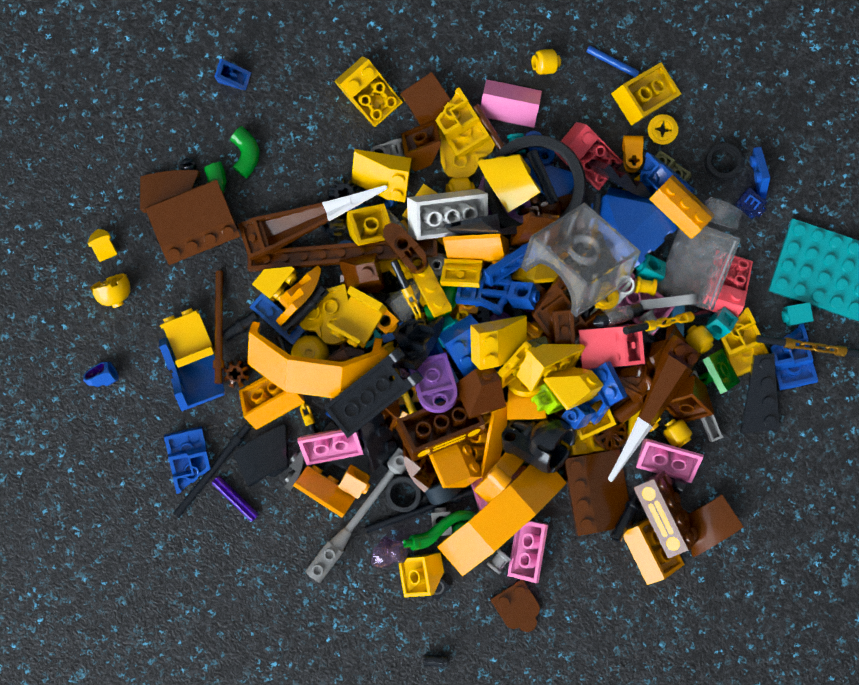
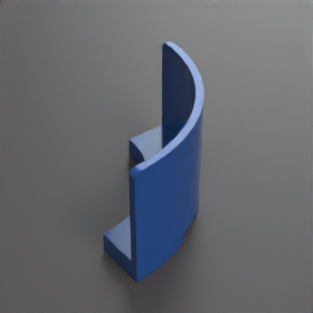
[159,337,225,411]

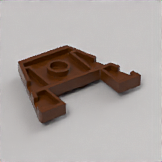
[531,264,611,344]

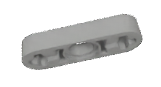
[640,294,698,310]

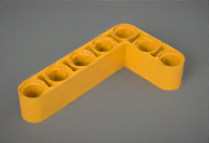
[474,452,524,503]

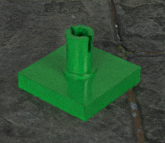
[699,348,740,394]

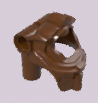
[610,358,655,424]

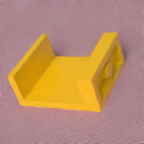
[327,286,387,348]
[160,308,215,368]

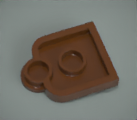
[490,579,540,632]

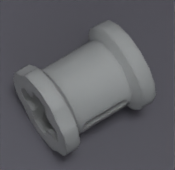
[638,309,663,335]
[487,549,512,575]

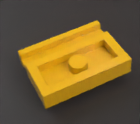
[440,259,483,288]

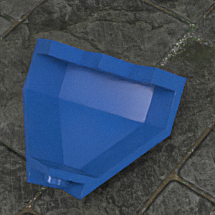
[591,187,678,273]

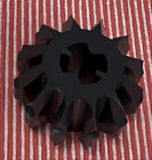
[328,178,360,209]

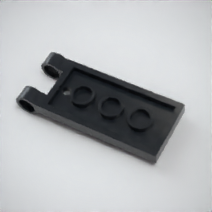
[324,347,424,438]

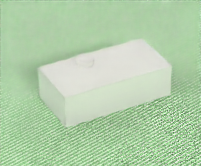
[407,189,488,240]

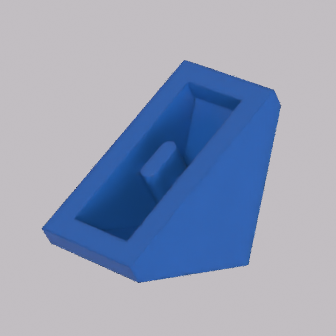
[214,59,251,90]

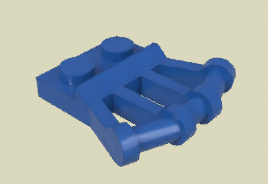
[455,268,512,316]
[587,361,627,425]

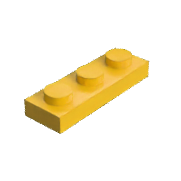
[410,263,452,318]

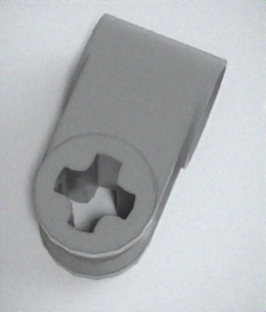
[370,138,405,157]

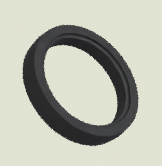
[484,135,586,234]

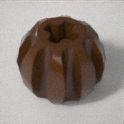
[222,360,250,388]

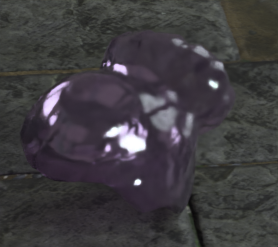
[371,536,407,568]

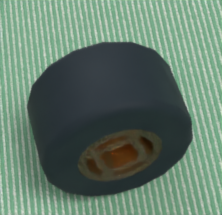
[425,476,461,505]

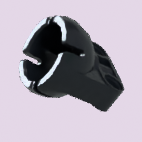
[502,413,577,473]

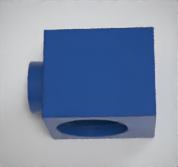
[507,281,540,310]
[561,402,596,430]

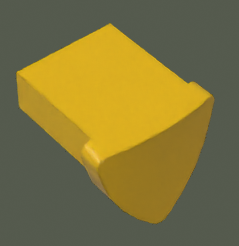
[88,229,117,262]

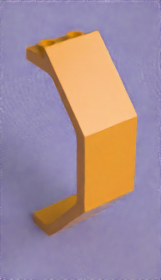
[247,321,388,398]
[437,464,566,576]

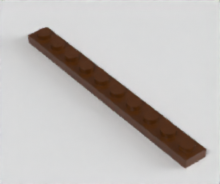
[247,238,438,272]

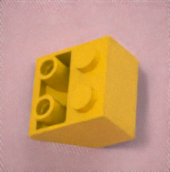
[252,266,298,302]

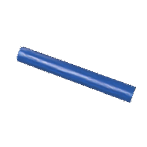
[586,45,640,77]

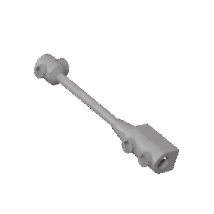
[305,447,406,583]

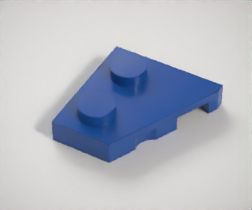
[749,147,770,200]

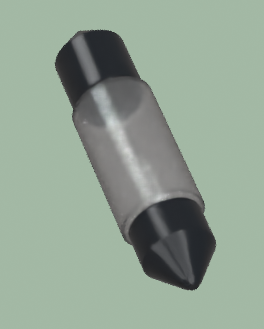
[593,303,645,328]

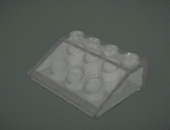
[656,226,741,311]

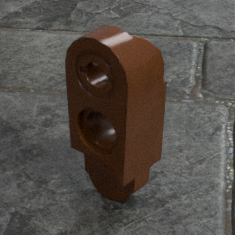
[383,223,429,274]

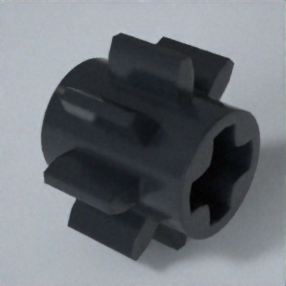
[322,216,346,238]

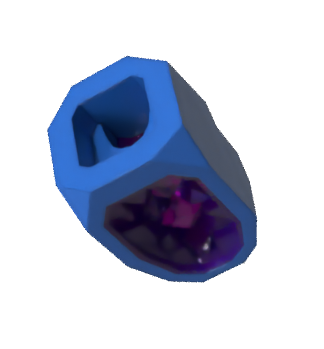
[83,362,118,387]

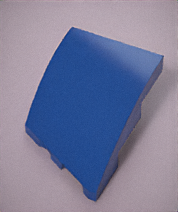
[640,152,695,196]
[770,323,818,391]
[164,426,211,494]

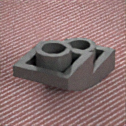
[284,451,305,491]

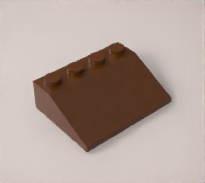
[145,179,240,265]
[564,449,633,536]

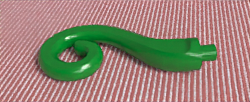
[403,510,477,551]

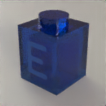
[734,188,767,219]

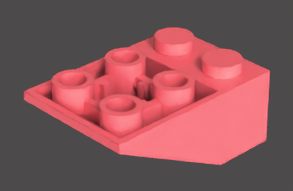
[554,122,623,190]
[700,250,753,318]
[578,324,645,369]

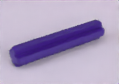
[212,476,258,522]

